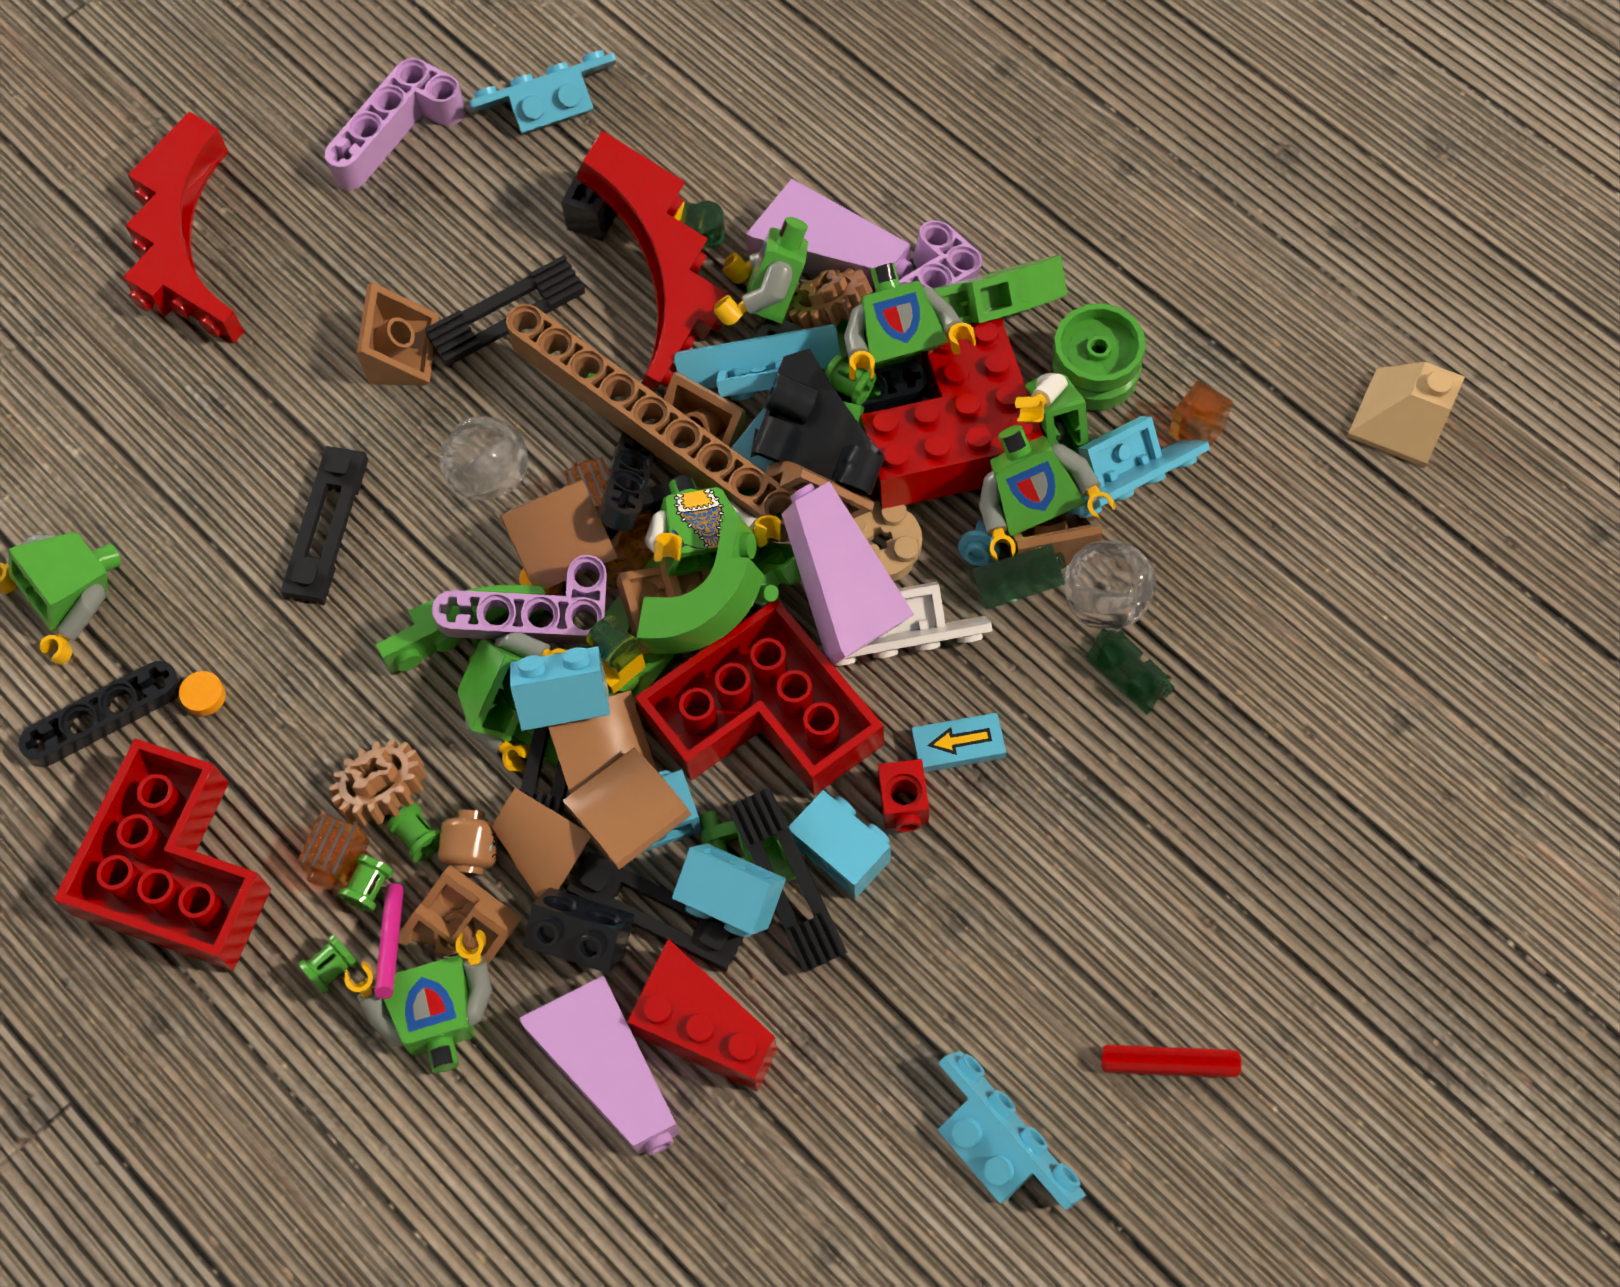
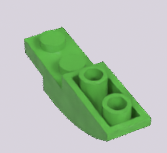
[932,255,1068,324]
[376,585,549,675]

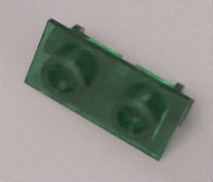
[972,543,1066,610]
[1086,628,1175,715]

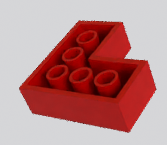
[861,318,1044,509]
[635,599,884,796]
[53,738,271,971]

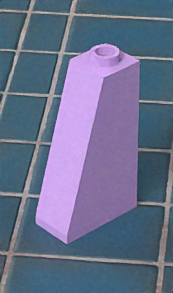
[746,179,912,291]
[782,481,914,666]
[520,975,680,1155]

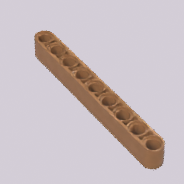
[506,304,794,543]

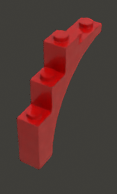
[123,111,244,343]
[576,131,731,393]

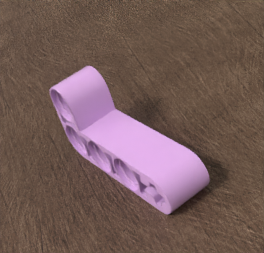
[325,58,466,190]
[899,220,982,288]
[432,555,607,644]

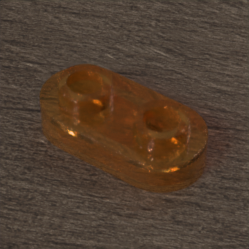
[604,513,654,589]

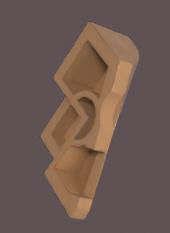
[491,788,591,899]
[398,865,522,965]

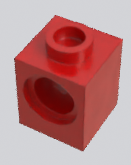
[878,759,929,832]

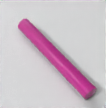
[374,883,404,999]

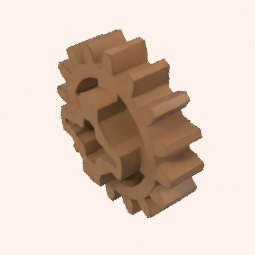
[786,267,873,329]
[329,739,427,826]

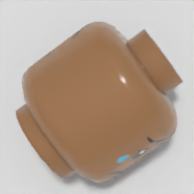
[438,810,498,876]

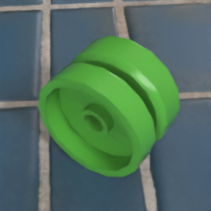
[1051,303,1146,411]

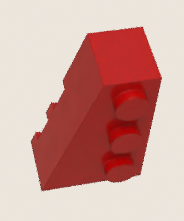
[627,939,777,1092]

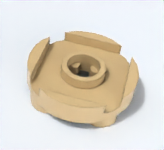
[854,501,922,581]

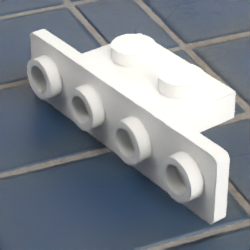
[818,582,993,666]

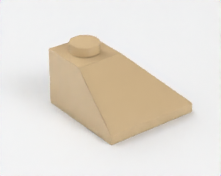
[1347,362,1465,468]

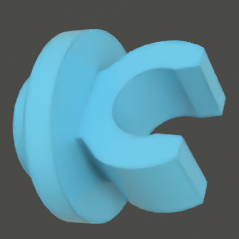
[958,519,1001,566]

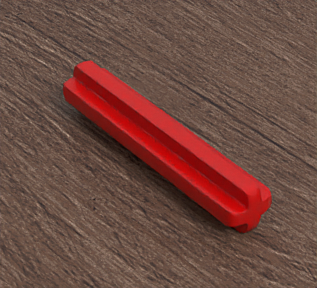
[1101,1045,1242,1077]

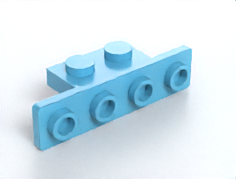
[469,50,616,135]
[674,324,841,401]
[1066,416,1210,518]
[938,1051,1086,1210]

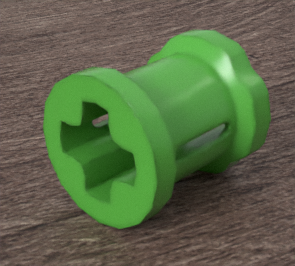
[824,354,876,405]
[386,803,441,862]
[337,854,394,913]
[297,934,359,995]

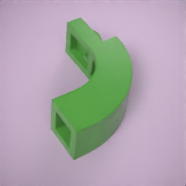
[636,517,764,654]

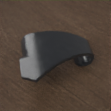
[751,348,885,495]

